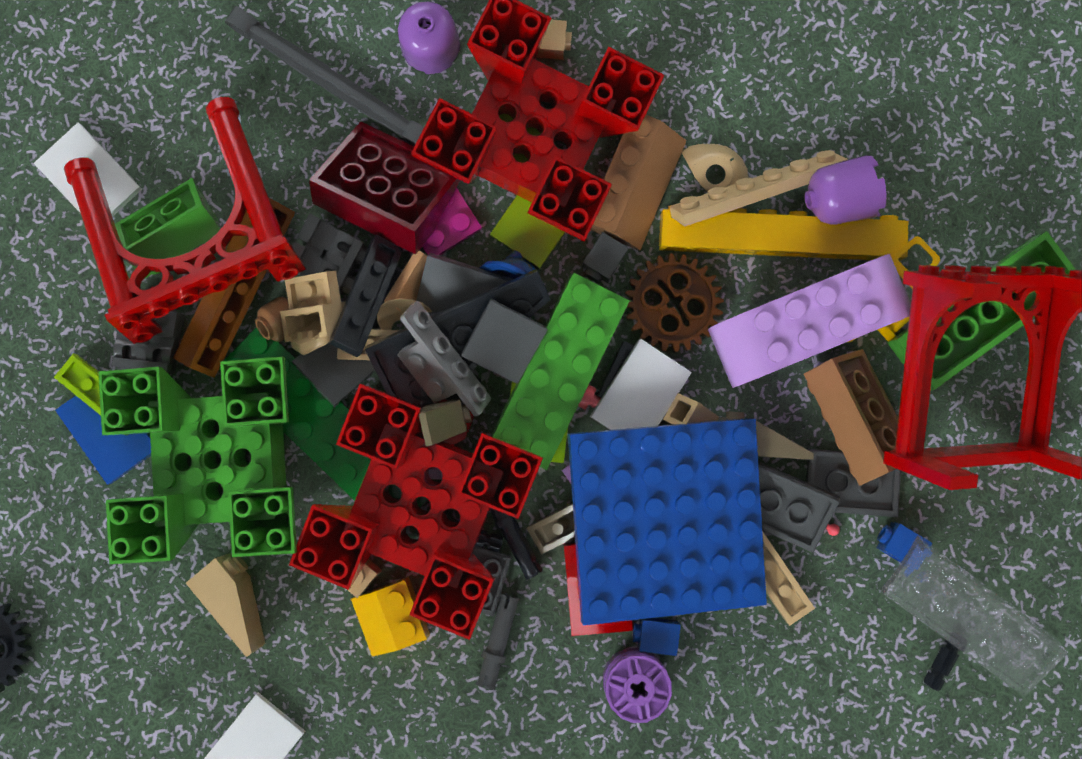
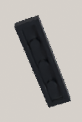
[329,234,403,357]

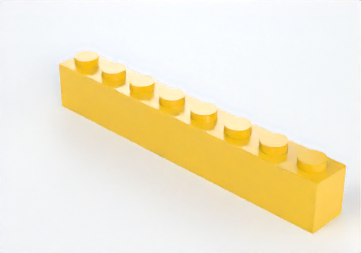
[659,205,909,261]

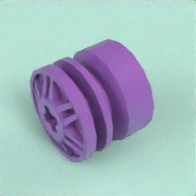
[603,648,672,723]

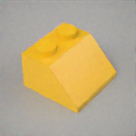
[351,576,430,657]

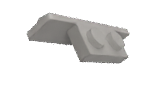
[397,301,491,417]

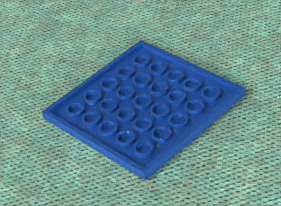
[568,418,767,626]

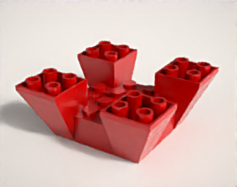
[411,0,665,242]
[289,383,543,640]

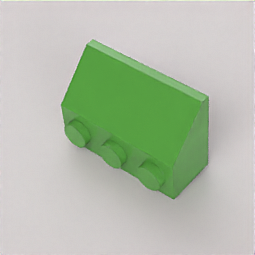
[115,178,221,279]

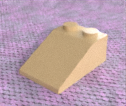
[186,553,265,657]

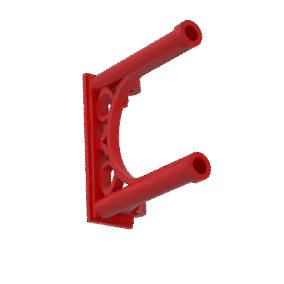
[64,97,306,344]

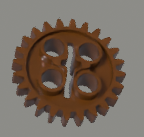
[625,253,724,353]

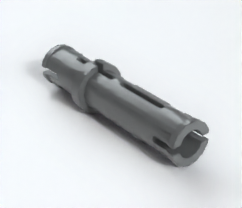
[476,593,520,690]

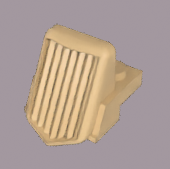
[280,271,346,355]

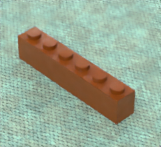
[173,198,295,378]

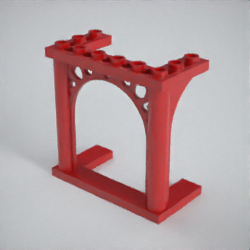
[883,265,1082,490]

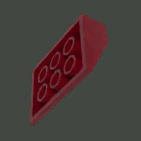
[309,121,460,254]

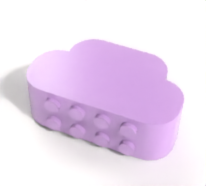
[708,254,911,388]

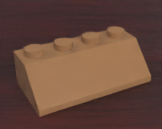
[591,115,686,251]
[804,349,898,486]

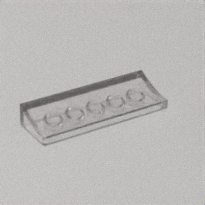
[881,535,1068,697]

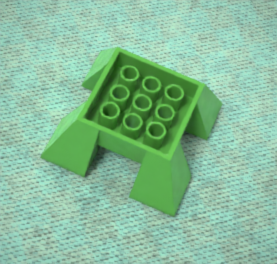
[99,356,297,564]

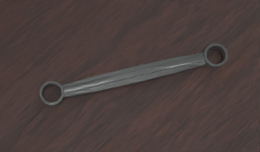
[225,6,424,146]

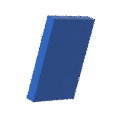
[55,395,151,485]

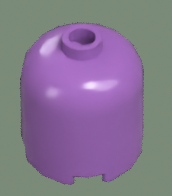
[398,1,460,74]
[805,155,887,225]

